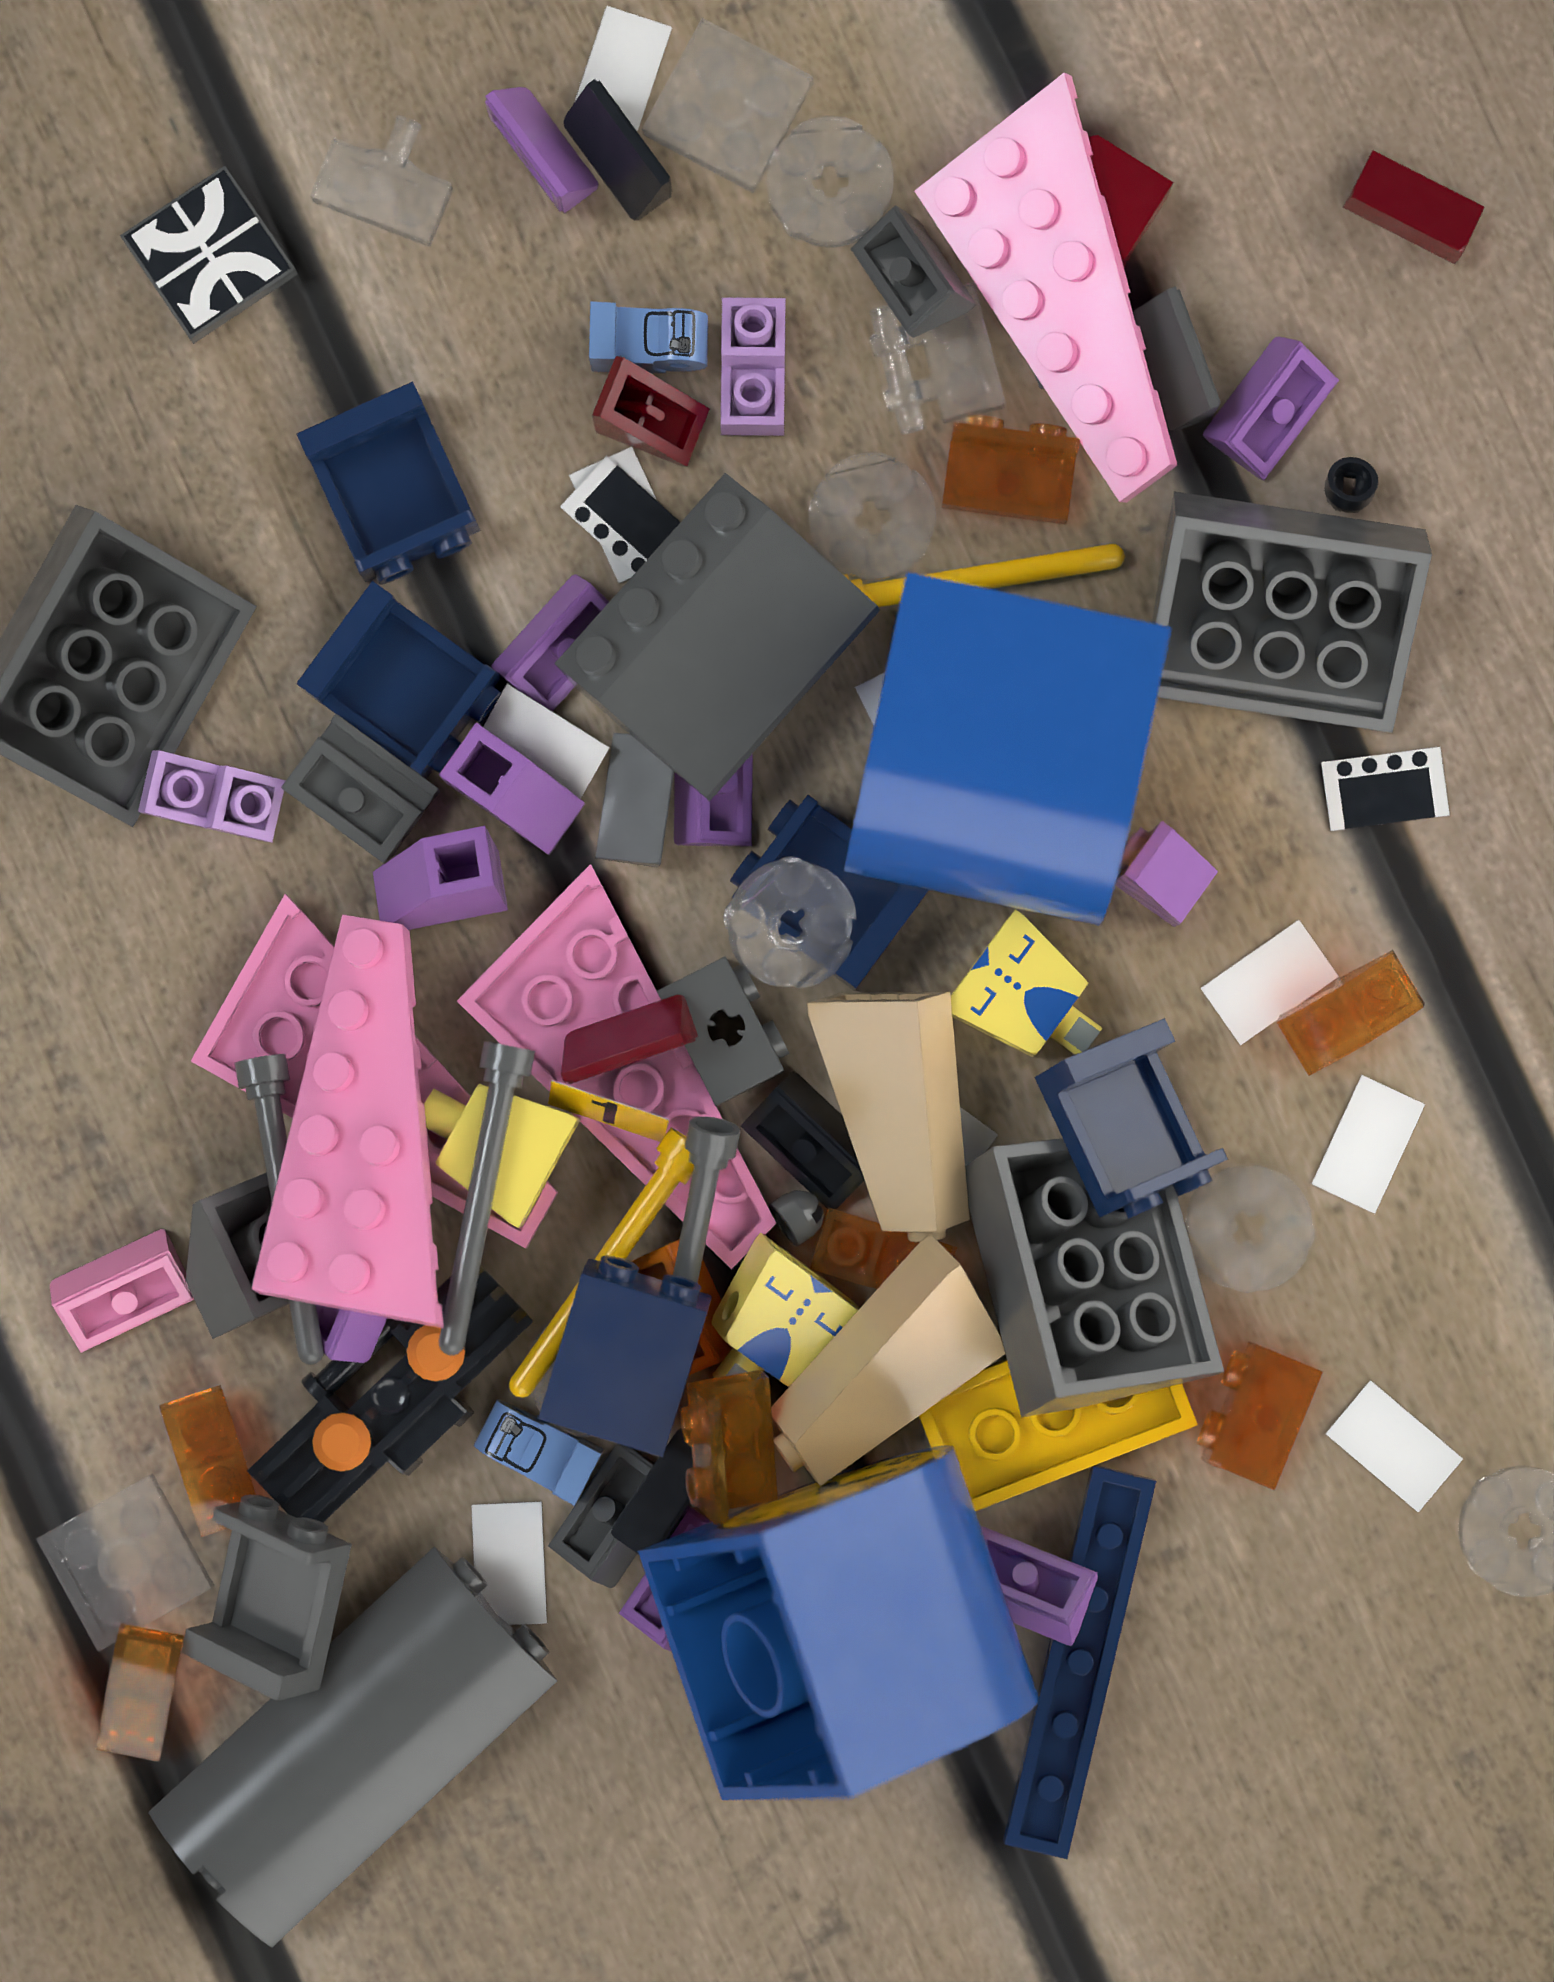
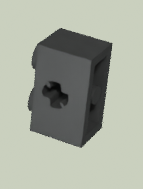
[657,956,790,1107]

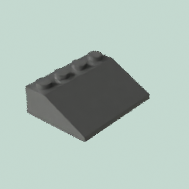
[554,473,880,802]
[1152,491,1432,733]
[0,505,257,827]
[965,1138,1224,1417]

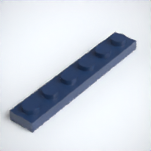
[1003,1465,1156,1859]

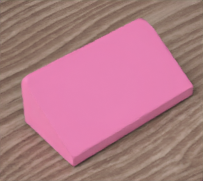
[50,1229,194,1353]

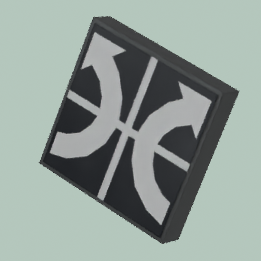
[120,166,298,344]

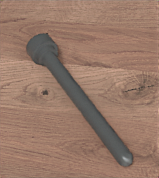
[439,1041,535,1356]
[235,1054,324,1365]
[673,1117,741,1283]

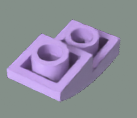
[721,298,785,436]
[138,750,286,842]

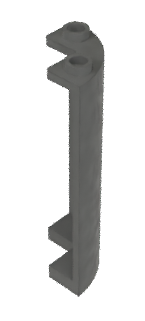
[148,1547,557,1947]

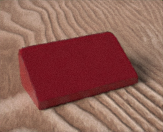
[1343,150,1485,264]
[561,994,698,1084]

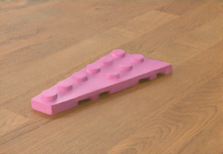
[915,73,1177,503]

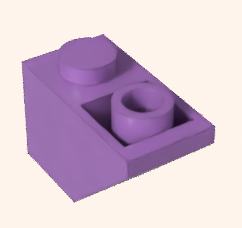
[439,723,585,855]
[1115,821,1218,927]
[373,826,508,930]

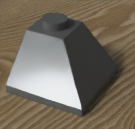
[186,1172,289,1339]

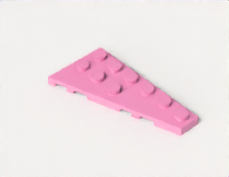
[457,864,776,1269]
[191,894,558,1249]
[252,915,443,1328]

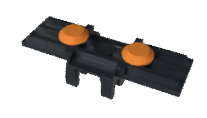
[247,1264,534,1523]

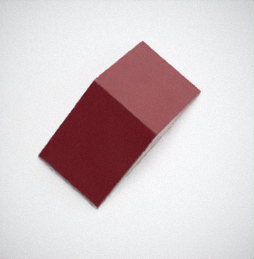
[1088,135,1174,266]
[592,356,710,467]

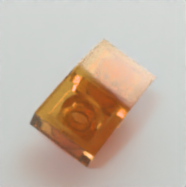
[1276,950,1425,1076]
[810,1207,958,1289]
[159,1385,256,1537]
[96,1623,184,1762]

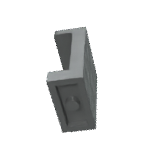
[181,1495,352,1702]

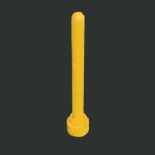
[843,544,1125,607]
[509,1127,694,1398]

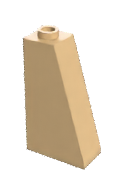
[807,992,970,1242]
[767,1234,1005,1486]

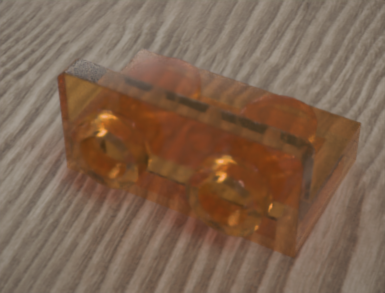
[941,415,1080,525]
[1197,1341,1323,1490]
[681,1370,778,1525]

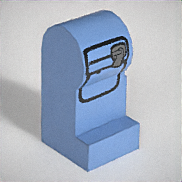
[589,301,708,373]
[474,1399,604,1506]

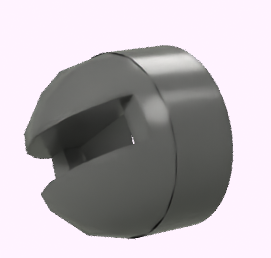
[769,1190,825,1247]

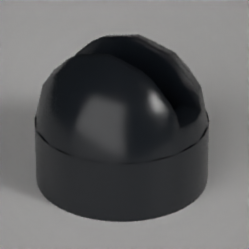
[1324,457,1378,513]

